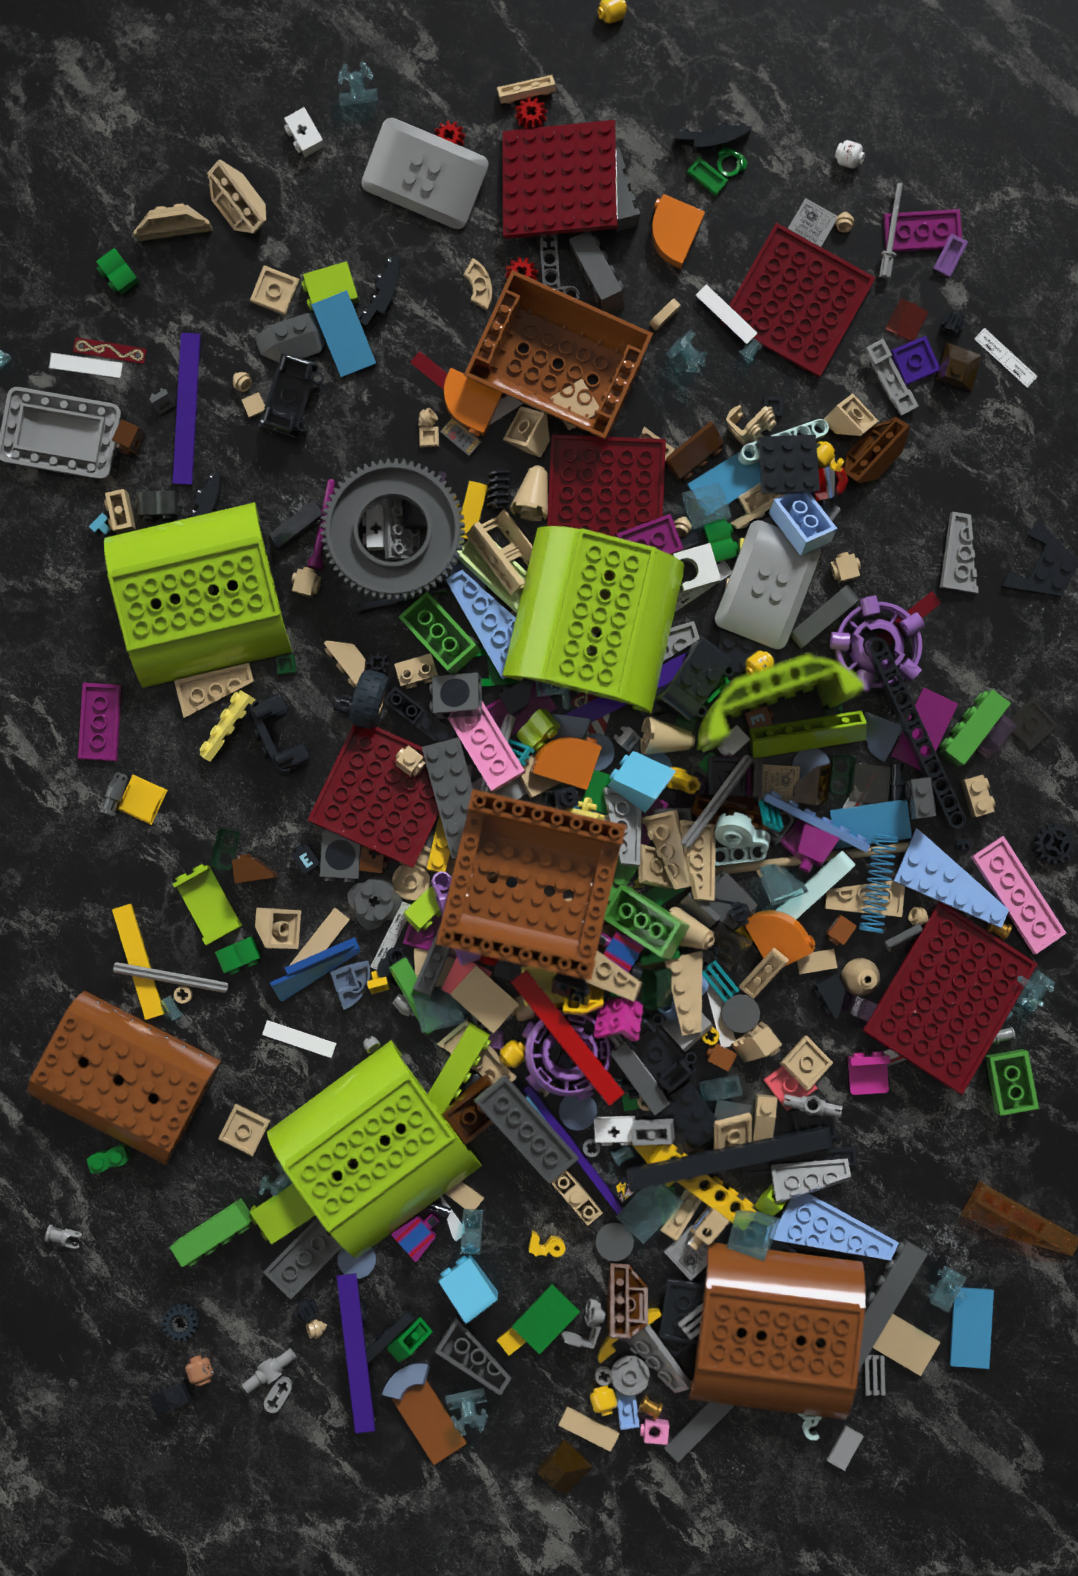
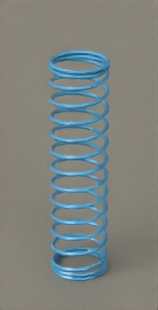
[859,834,898,933]

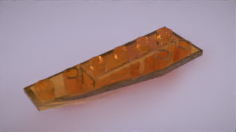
[961,1181,1078,1256]

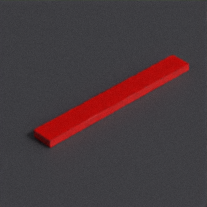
[511,970,624,1106]

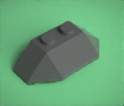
[255,313,326,363]

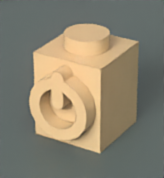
[830,552,861,583]
[291,567,321,598]
[396,745,426,777]

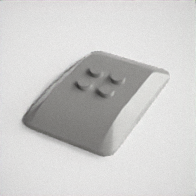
[361,118,489,229]
[0,387,121,479]
[715,520,821,650]

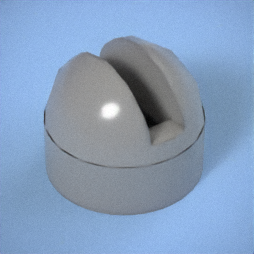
[363,1036,380,1053]

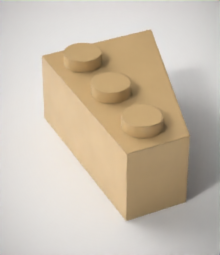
[731,1021,782,1063]

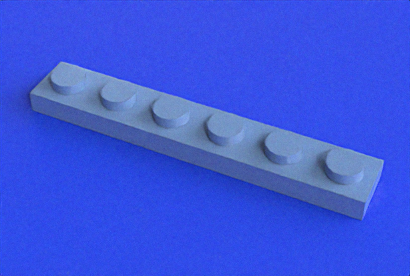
[762,790,870,853]

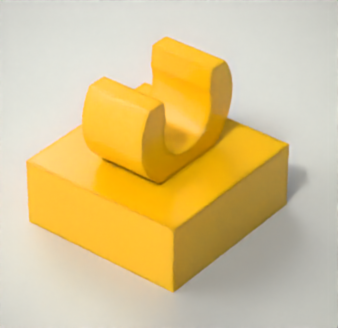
[367,971,390,994]

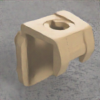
[726,405,776,446]

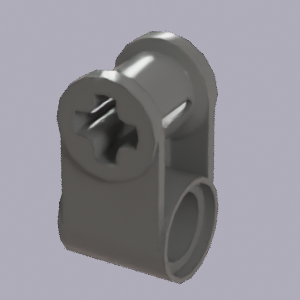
[767,811,793,847]

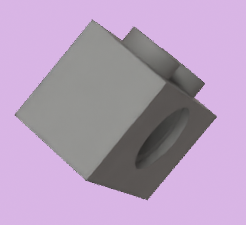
[631,1119,675,1145]

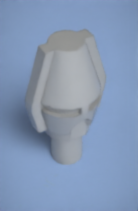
[393,993,416,1016]

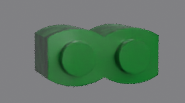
[96,248,139,295]
[703,520,739,563]
[215,936,261,975]
[87,1144,132,1173]

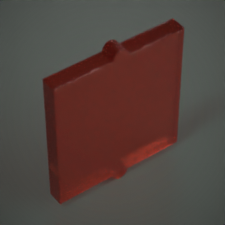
[886,298,929,341]

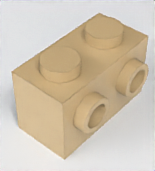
[104,489,136,534]
[394,653,438,690]
[960,775,995,818]

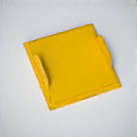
[117,775,168,825]

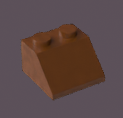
[232,854,278,883]

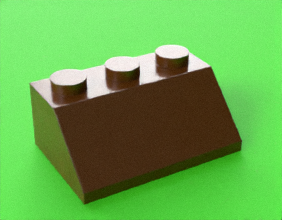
[665,421,724,482]

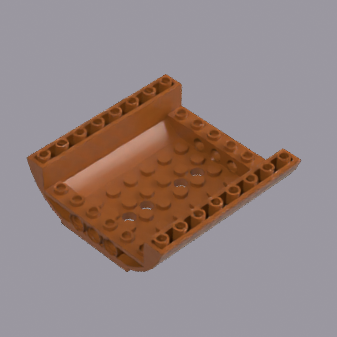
[436,789,627,980]
[689,1242,865,1420]

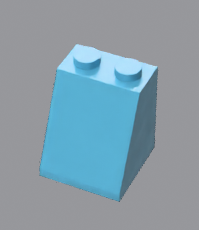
[608,751,676,813]
[439,1255,498,1323]

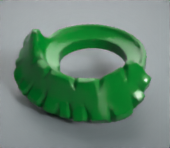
[717,147,747,177]

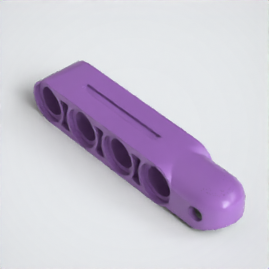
[431,871,481,966]

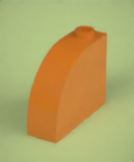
[651,194,705,269]
[444,368,503,437]
[530,736,602,790]
[745,910,815,967]

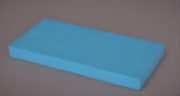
[311,290,376,377]
[687,451,761,517]
[830,799,912,849]
[949,1287,994,1369]

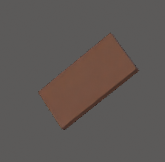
[392,1379,467,1465]

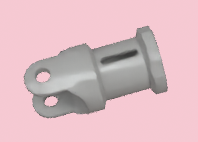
[45,1224,82,1249]

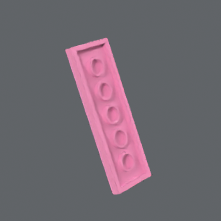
[448,702,526,793]
[971,836,1066,954]

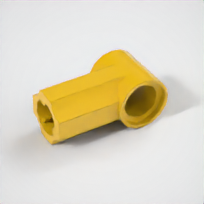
[666,767,700,794]

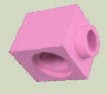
[640,1418,669,1445]

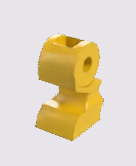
[528,1230,565,1257]

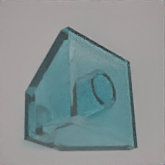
[682,482,731,530]
[756,864,808,906]
[413,987,466,1033]
[727,1210,779,1261]

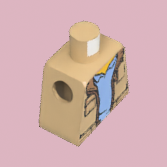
[687,1206,729,1251]

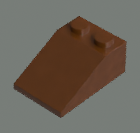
[442,1073,494,1144]

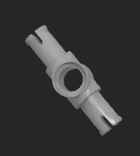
[783,1094,842,1118]
[242,1348,296,1394]

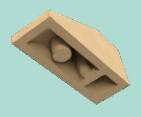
[752,1094,777,1141]

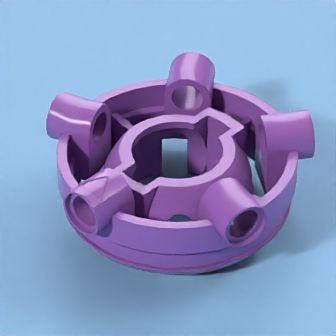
[830,595,925,692]
[521,1010,616,1101]

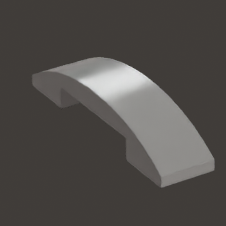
[866,339,918,416]

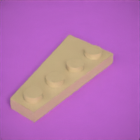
[585,951,642,1001]

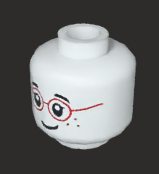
[835,140,865,169]

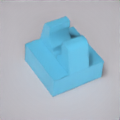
[89,513,111,535]

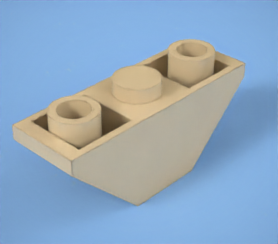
[324,641,367,689]
[551,1170,602,1226]

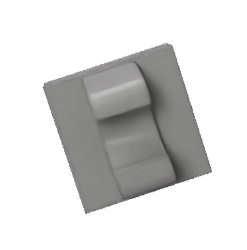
[614,727,640,752]

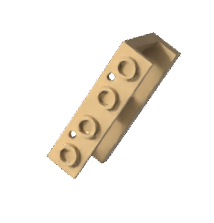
[465,509,533,595]

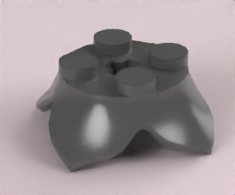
[347,873,403,930]

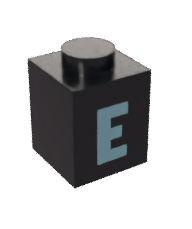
[291,844,321,874]

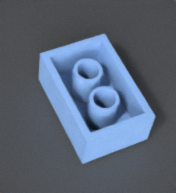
[769,493,837,556]

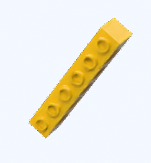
[648,1144,757,1231]

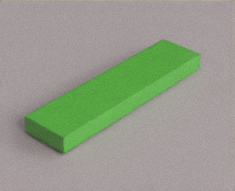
[389,958,443,1034]

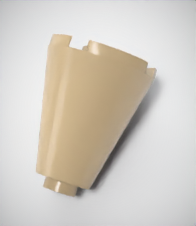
[510,466,548,521]
[640,717,695,755]
[670,907,715,949]
[841,958,880,997]

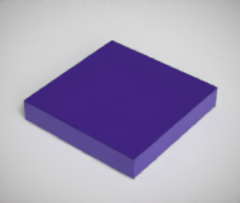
[890,336,940,386]

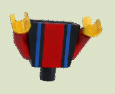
[810,458,848,512]

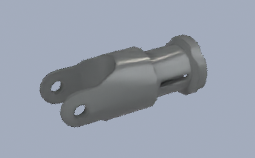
[99,772,128,817]

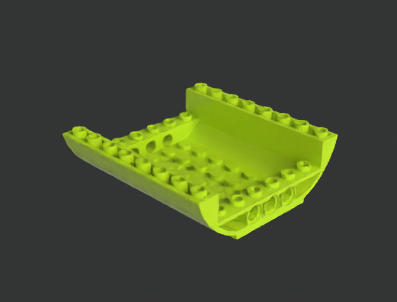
[104,502,292,688]
[502,526,685,713]
[697,654,865,752]
[267,1040,482,1258]

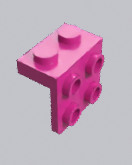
[594,997,643,1042]
[847,1051,890,1095]

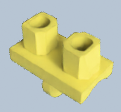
[566,797,605,820]

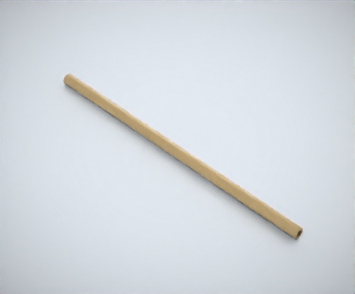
[715,842,910,876]

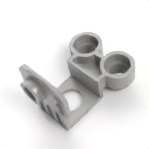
[561,1299,605,1349]

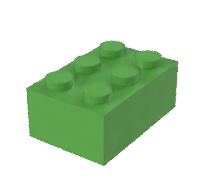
[985,1049,1039,1116]

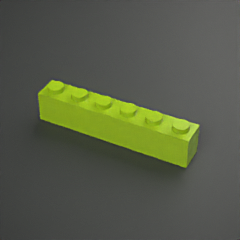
[749,710,867,759]
[428,1022,491,1113]

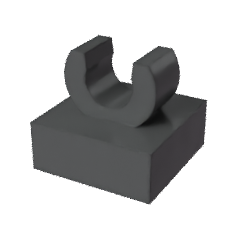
[149,388,176,415]

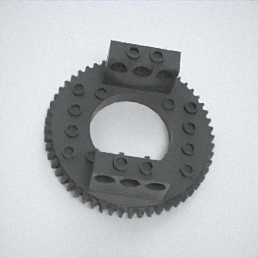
[320,459,465,601]

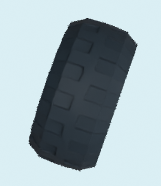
[349,670,389,729]

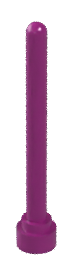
[307,479,335,570]

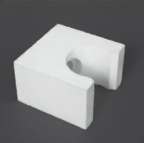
[672,543,721,593]

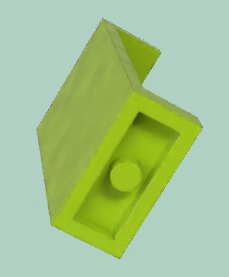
[173,864,242,945]
[250,1183,316,1244]

